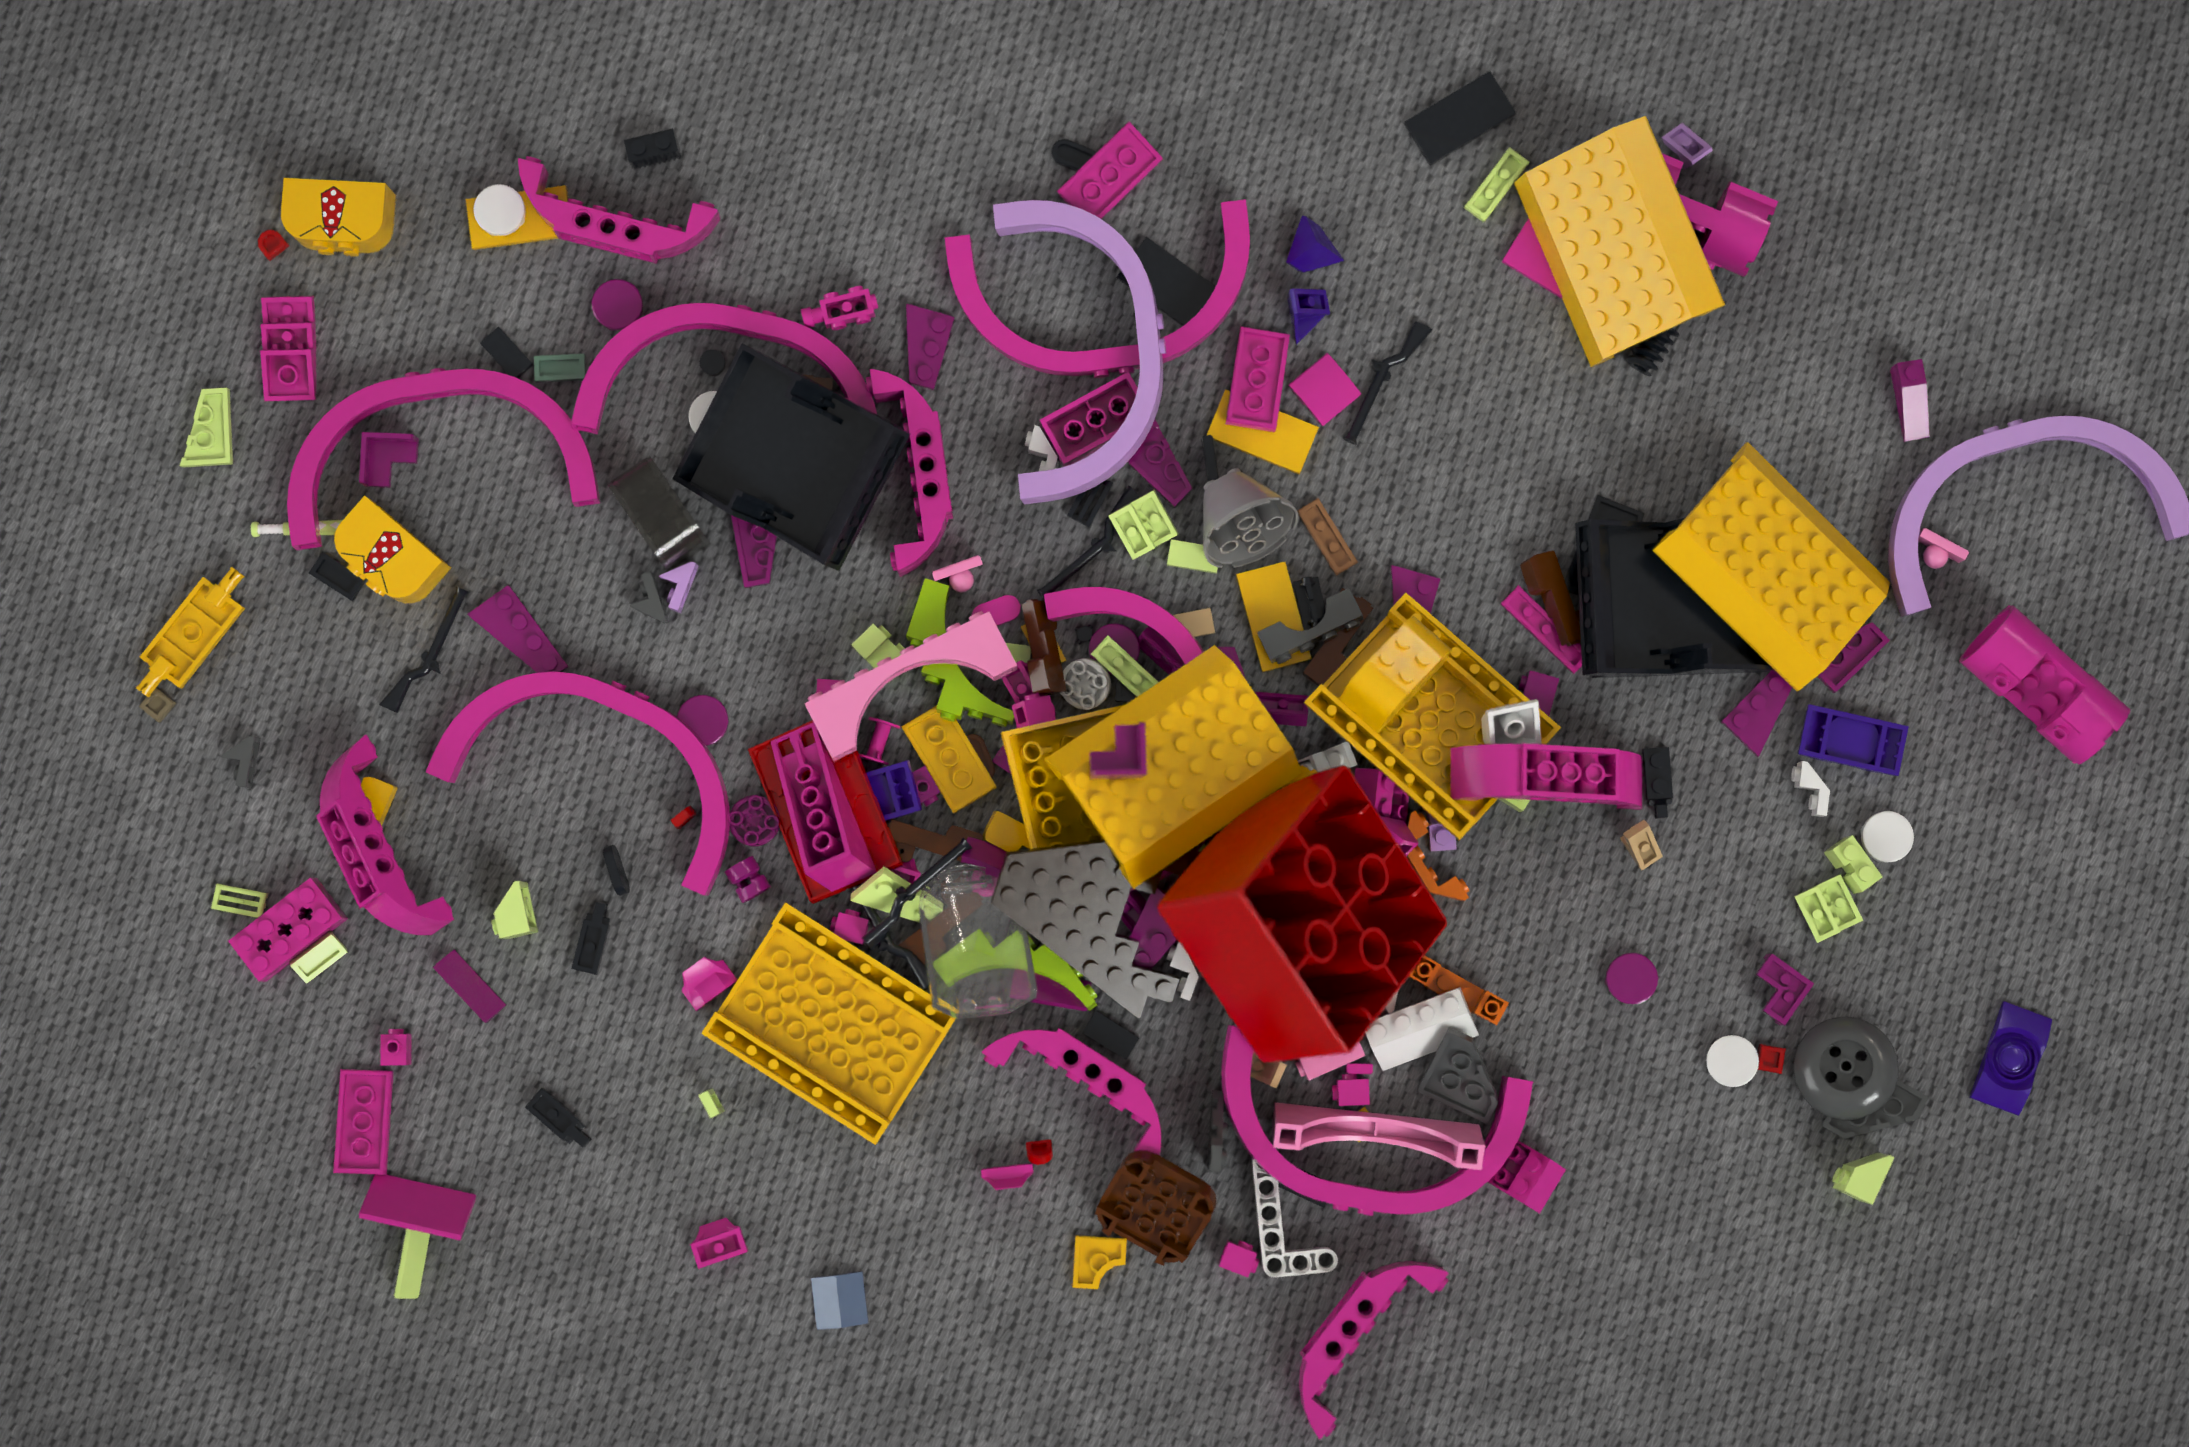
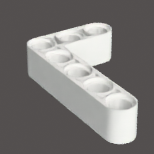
[1251,1157,1338,1277]

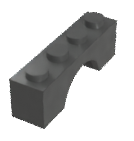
[1257,588,1364,664]

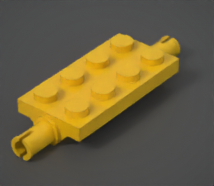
[136,567,245,697]

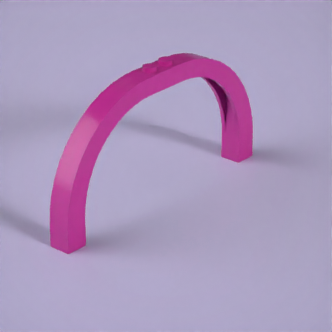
[945,199,1250,378]
[571,303,877,435]
[287,368,600,551]
[1044,587,1209,891]
[426,672,730,896]
[1222,1025,1533,1216]

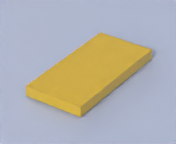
[466,185,568,250]
[1207,389,1319,475]
[1236,562,1311,672]
[901,705,997,814]

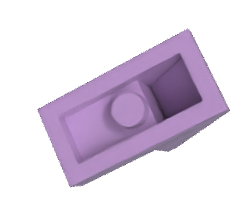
[1662,123,1713,169]
[659,561,699,613]
[1427,812,1456,852]

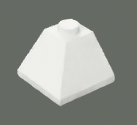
[1481,699,1542,745]

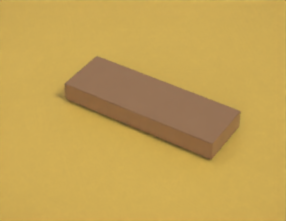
[1297,498,1358,576]

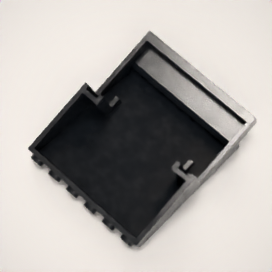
[672,343,910,571]
[1575,518,1774,678]

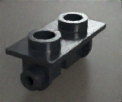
[1293,576,1326,630]

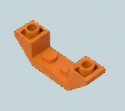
[1406,810,1470,901]
[1409,956,1509,1025]

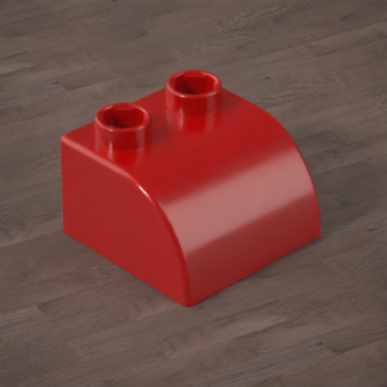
[1157,765,1447,1063]

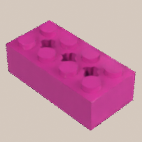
[1039,371,1138,467]
[228,877,348,982]

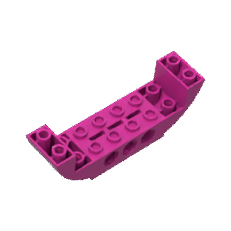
[518,156,720,264]
[866,369,953,577]
[316,734,454,935]
[1450,743,1642,810]
[981,1027,1161,1155]
[1299,1261,1449,1440]

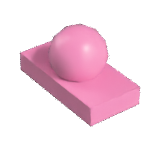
[1918,528,1969,569]
[932,555,983,593]

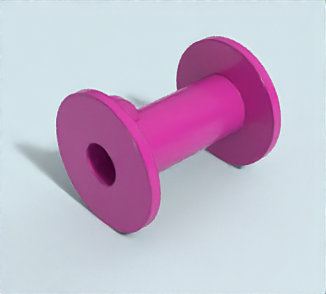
[859,717,900,766]

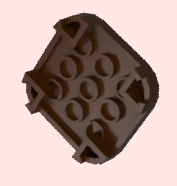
[1095,1150,1217,1266]

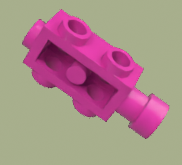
[801,286,878,330]

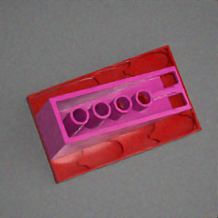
[748,720,903,904]

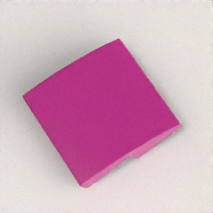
[1288,353,1361,426]

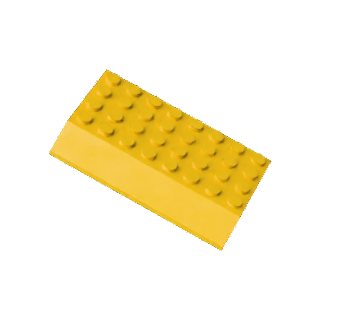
[1514,116,1725,367]
[1652,442,1890,691]
[1304,593,1561,840]
[1045,645,1302,889]
[701,902,959,1145]

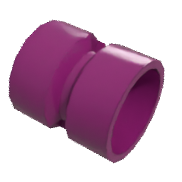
[724,856,771,903]

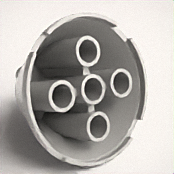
[1203,468,1298,568]

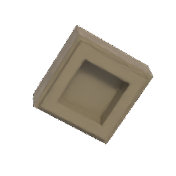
[139,687,176,723]

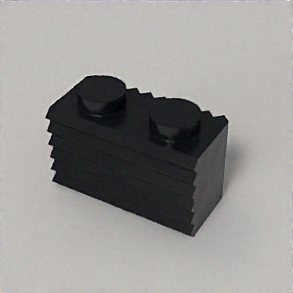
[624,128,681,170]

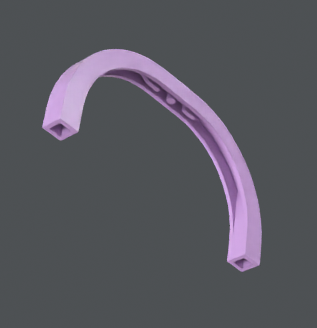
[993,200,1166,505]
[1888,416,2189,617]

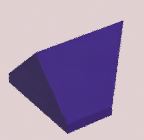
[1286,216,1344,272]
[1287,288,1330,345]

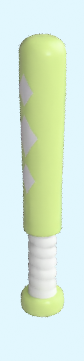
[251,520,343,537]

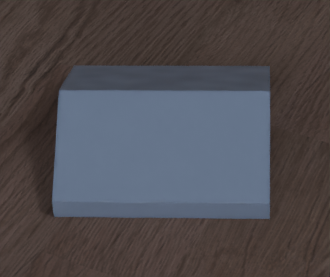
[811,1271,868,1330]

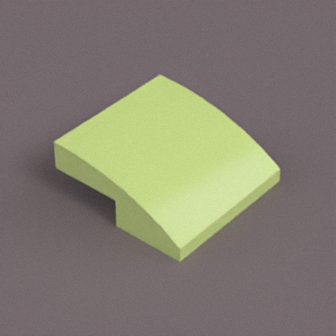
[1109,489,1179,560]
[1794,874,1863,943]

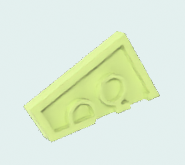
[180,388,233,467]
[850,867,943,924]

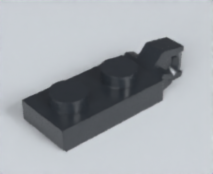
[1642,747,1673,819]
[571,902,610,975]
[525,1087,592,1148]

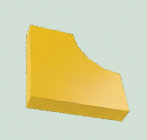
[1072,1235,1127,1289]

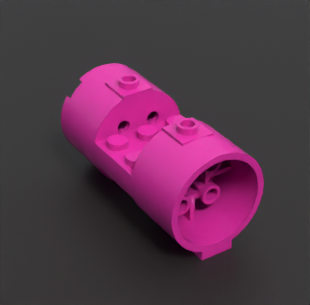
[1662,153,1778,277]
[1959,605,2130,765]

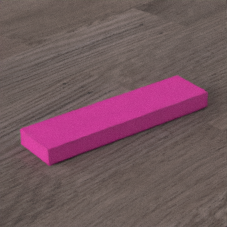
[1500,585,1582,674]

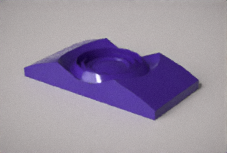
[1798,704,1909,776]
[866,760,922,821]
[1969,1001,2052,1116]

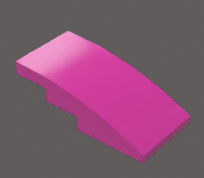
[260,296,316,401]

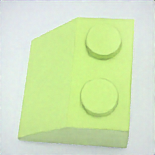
[492,881,538,939]
[1832,1153,1894,1205]

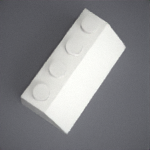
[1366,987,1479,1071]

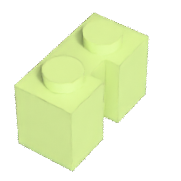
[851,624,905,668]
[1824,835,1883,894]

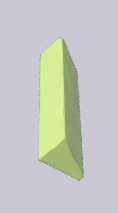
[394,1229,430,1299]

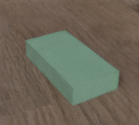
[534,354,586,383]

